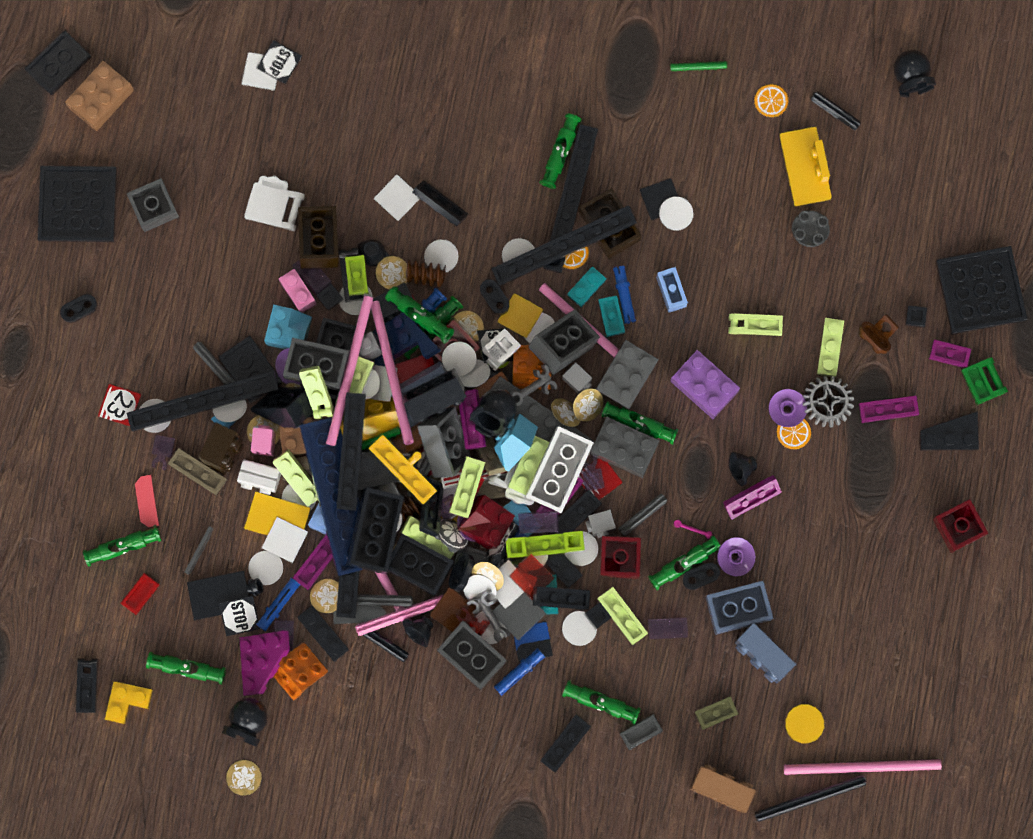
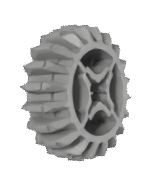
[802,376,854,428]

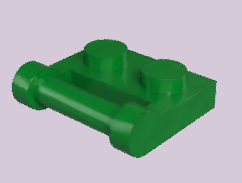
[961,357,1008,405]

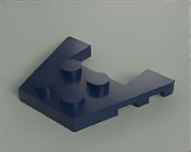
[373,313,441,366]

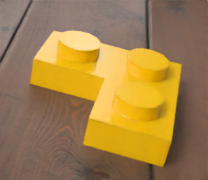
[105,681,153,724]

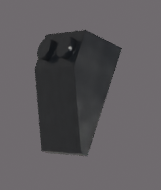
[250,387,321,429]

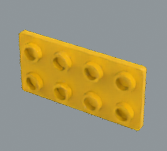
[779,127,832,206]

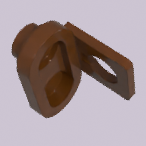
[859,314,899,354]

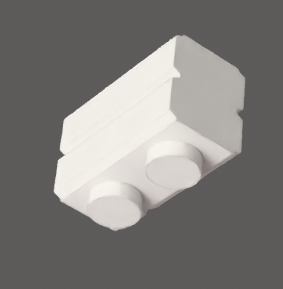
[237,459,281,495]

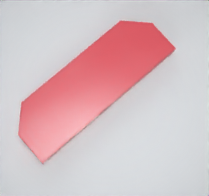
[135,475,159,528]

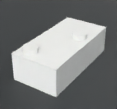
[525,426,594,513]

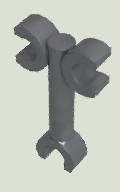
[510,365,557,406]
[467,590,510,642]

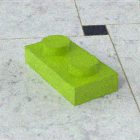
[345,255,369,296]

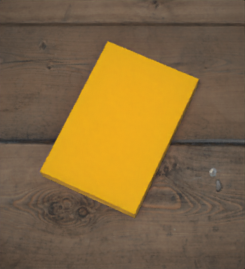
[244,492,311,536]

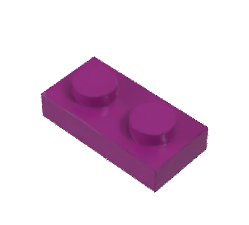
[929,340,971,368]

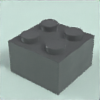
[127,178,179,232]

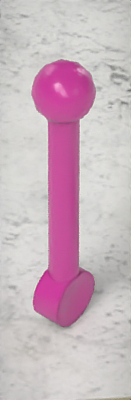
[674,520,712,539]

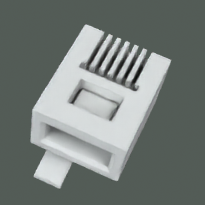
[482,329,521,370]

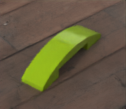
[506,531,585,558]

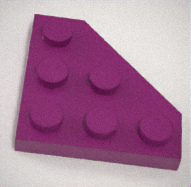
[240,631,290,696]

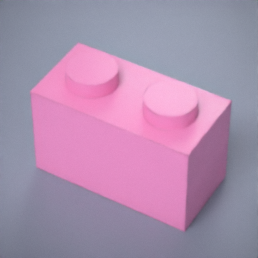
[279,269,317,313]
[251,425,276,456]

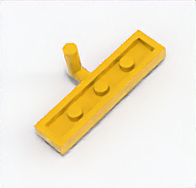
[369,435,437,504]

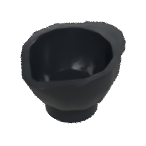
[357,239,389,267]
[729,452,757,486]
[402,616,434,647]

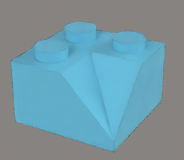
[264,305,312,349]
[494,414,538,472]

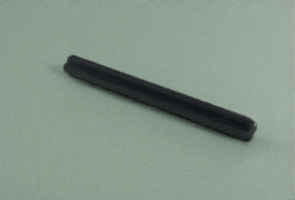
[755,775,867,822]

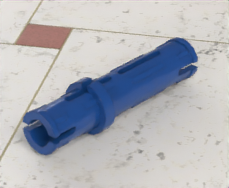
[613,266,636,324]
[256,578,300,632]
[493,648,545,696]

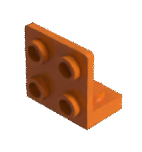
[512,345,551,390]
[274,643,328,701]

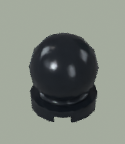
[893,49,936,97]
[470,388,517,438]
[222,698,268,747]

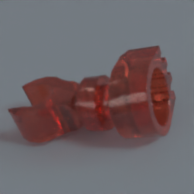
[456,608,490,637]

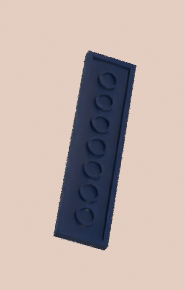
[299,417,364,576]

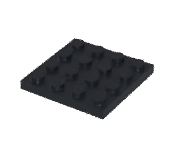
[37,166,117,242]
[936,246,1027,335]

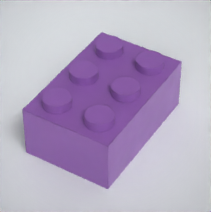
[670,350,740,419]

